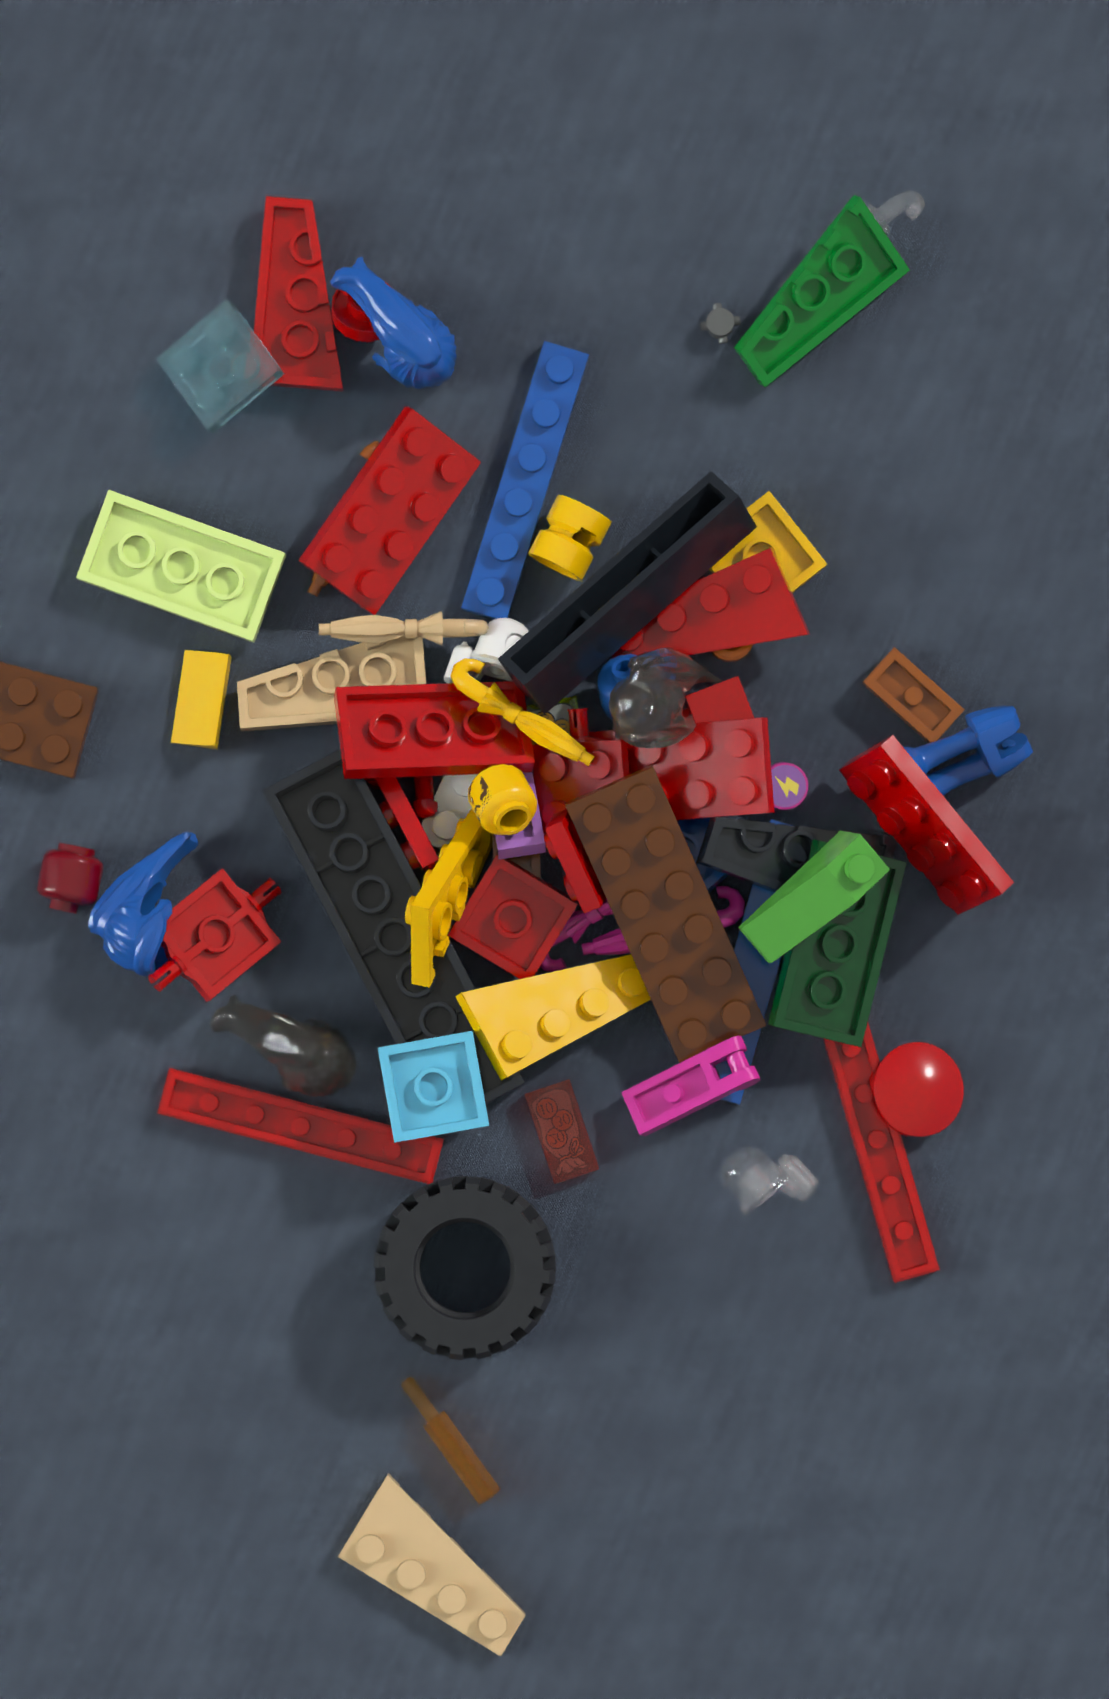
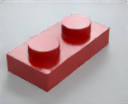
[544,809,606,913]

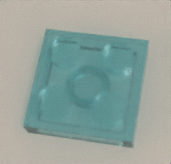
[156,299,284,433]

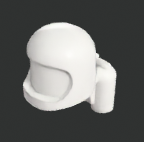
[444,618,529,683]

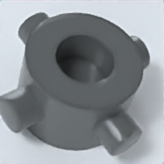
[700,303,741,344]

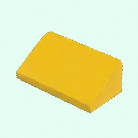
[171,650,232,750]

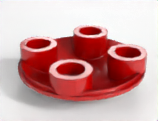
[870,1042,964,1137]

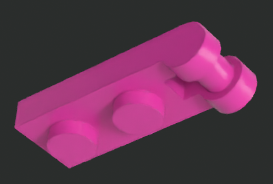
[621,1036,761,1137]

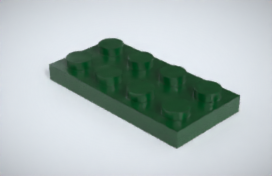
[768,839,907,1047]

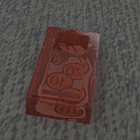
[525,1079,599,1184]

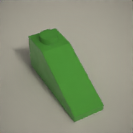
[738,830,890,963]

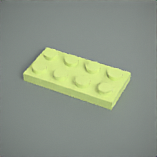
[76,490,286,643]

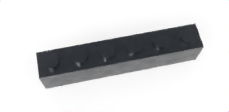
[498,471,757,714]

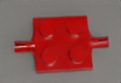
[532,708,629,833]
[148,868,282,1002]

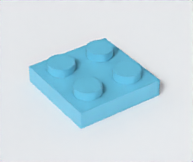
[378,1031,490,1143]

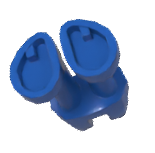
[903,705,1033,796]

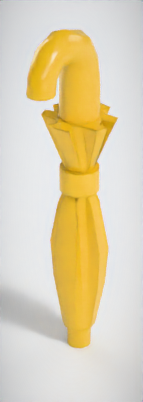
[451,658,595,766]

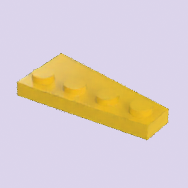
[405,808,493,988]
[455,954,651,1081]

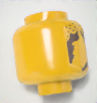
[468,764,537,835]

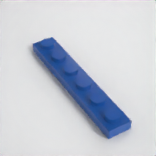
[461,341,589,620]

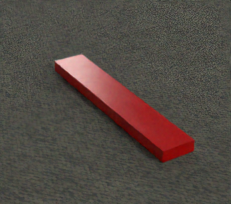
[823,1022,940,1283]
[157,1068,444,1184]

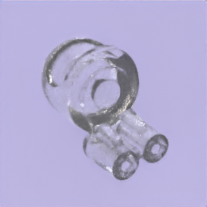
[720,1146,819,1216]

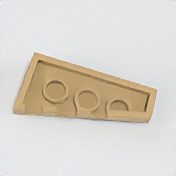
[237,636,427,731]
[338,1473,526,1656]

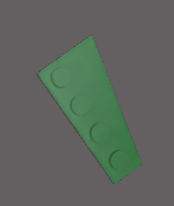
[734,194,910,387]

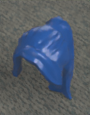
[330,257,457,389]
[88,831,199,977]

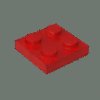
[448,853,579,979]

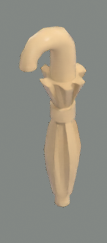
[319,611,489,646]

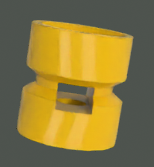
[528,495,612,582]

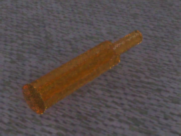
[401,1377,501,1505]

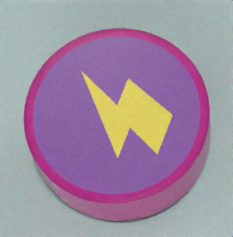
[771,762,808,810]

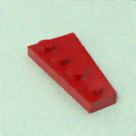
[249,196,344,392]
[612,548,810,662]

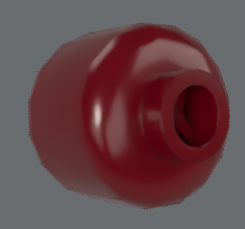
[37,843,103,914]

